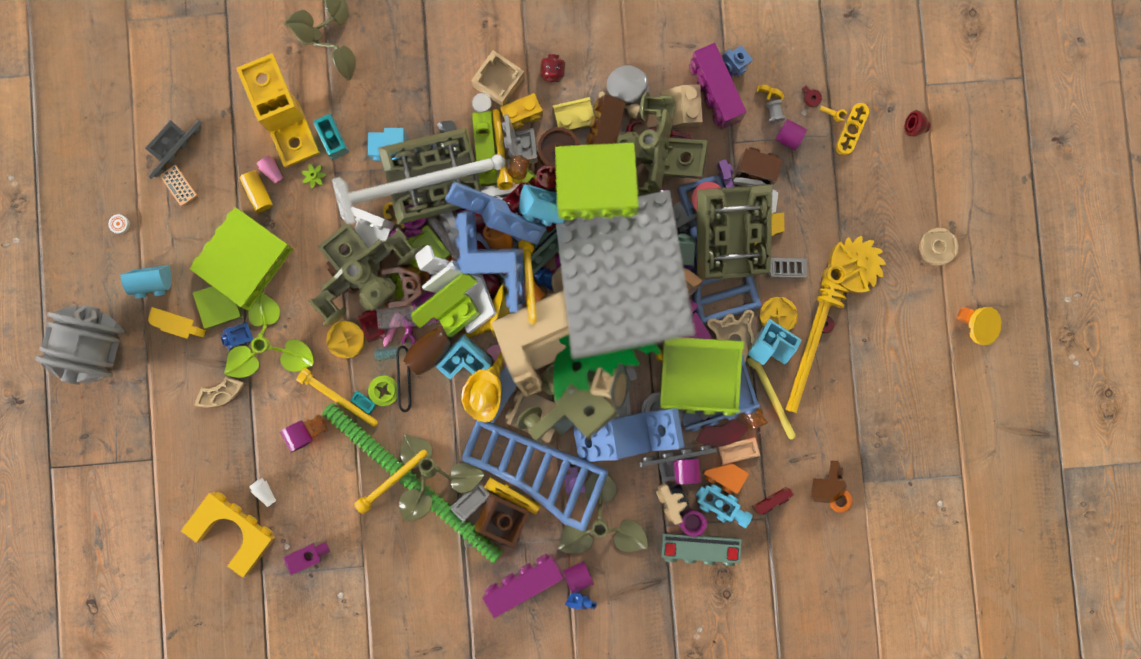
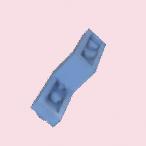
[446,182,546,245]

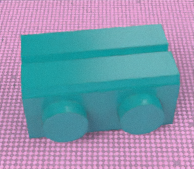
[313,114,349,160]

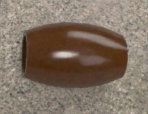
[403,328,451,376]

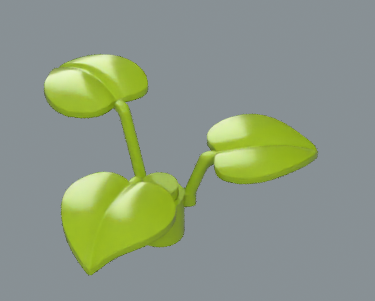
[224,292,314,378]

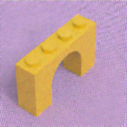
[181,491,276,577]

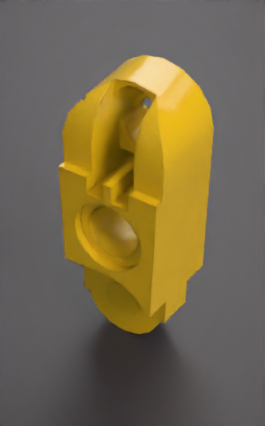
[148,307,206,339]

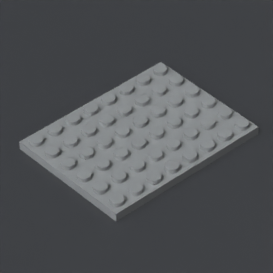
[556,190,695,359]

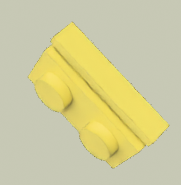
[553,97,594,131]

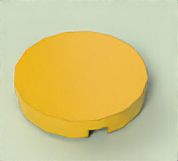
[759,297,798,331]
[969,307,1002,345]
[326,320,365,359]

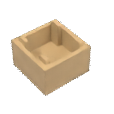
[471,50,525,106]

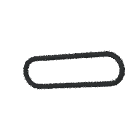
[396,345,411,412]

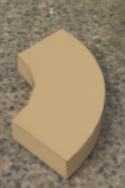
[194,376,245,408]

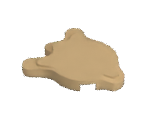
[707,309,754,362]

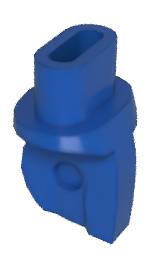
[533,267,553,291]
[565,592,597,610]

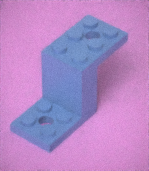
[456,210,525,312]
[573,408,684,462]

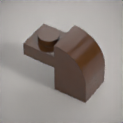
[812,461,847,503]

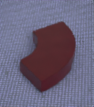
[696,419,749,447]

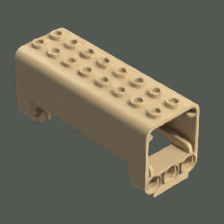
[492,290,570,397]

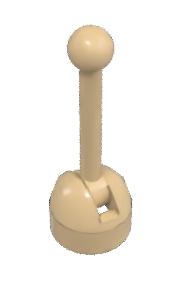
[599,92,640,120]

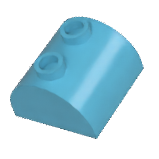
[519,184,564,226]
[120,265,172,299]

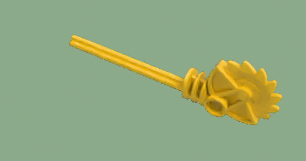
[785,236,886,413]

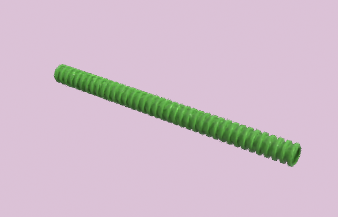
[322,403,503,564]

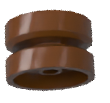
[538,127,580,168]

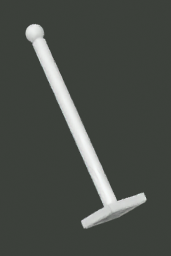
[332,154,506,224]

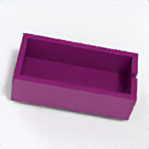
[689,43,747,130]
[482,553,564,618]

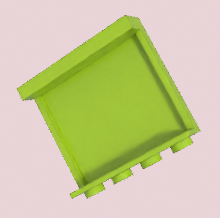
[555,143,638,220]
[189,207,294,311]
[660,338,744,416]

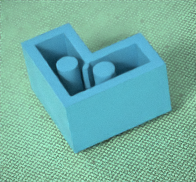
[368,128,409,162]
[747,319,802,365]
[436,333,492,380]

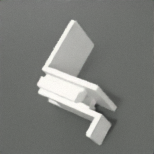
[415,245,496,333]

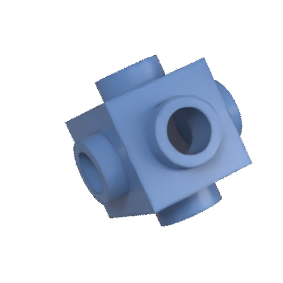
[722,45,753,78]

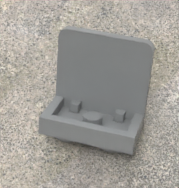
[502,114,539,167]

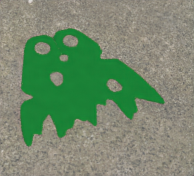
[554,334,661,401]

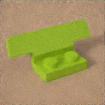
[411,273,480,337]

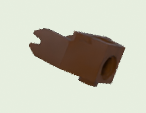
[377,264,430,308]

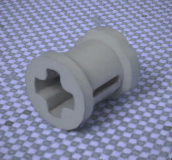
[765,100,786,123]

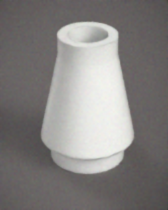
[249,478,276,507]

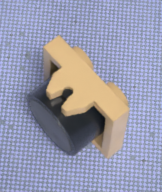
[656,483,691,525]

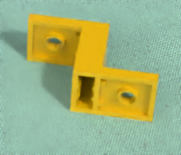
[236,53,320,168]

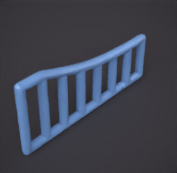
[678,175,761,325]
[462,420,608,531]

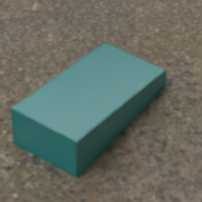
[350,391,377,415]

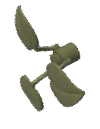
[284,0,356,80]
[399,434,484,521]
[558,472,648,554]

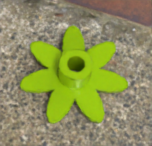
[302,164,326,188]

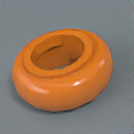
[829,490,853,513]

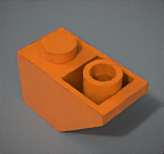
[702,463,749,495]

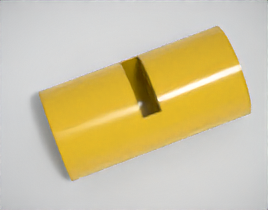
[240,170,273,213]

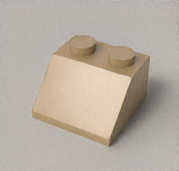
[660,84,703,129]

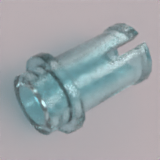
[374,346,397,362]

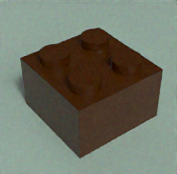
[734,147,783,185]
[474,494,530,548]

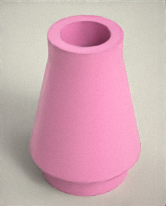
[257,155,284,184]

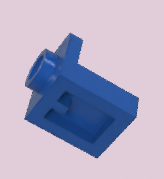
[221,322,253,351]

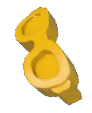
[756,85,784,101]

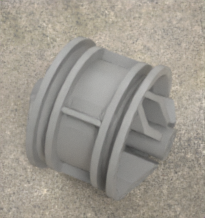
[35,305,125,385]

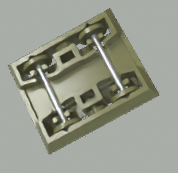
[378,128,481,224]
[697,184,773,280]

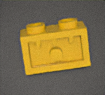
[500,93,543,130]

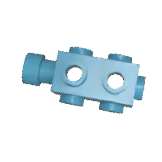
[696,484,753,528]

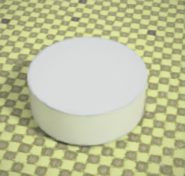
[472,93,492,112]

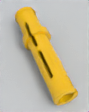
[484,477,541,515]

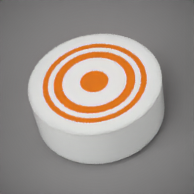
[108,214,130,234]

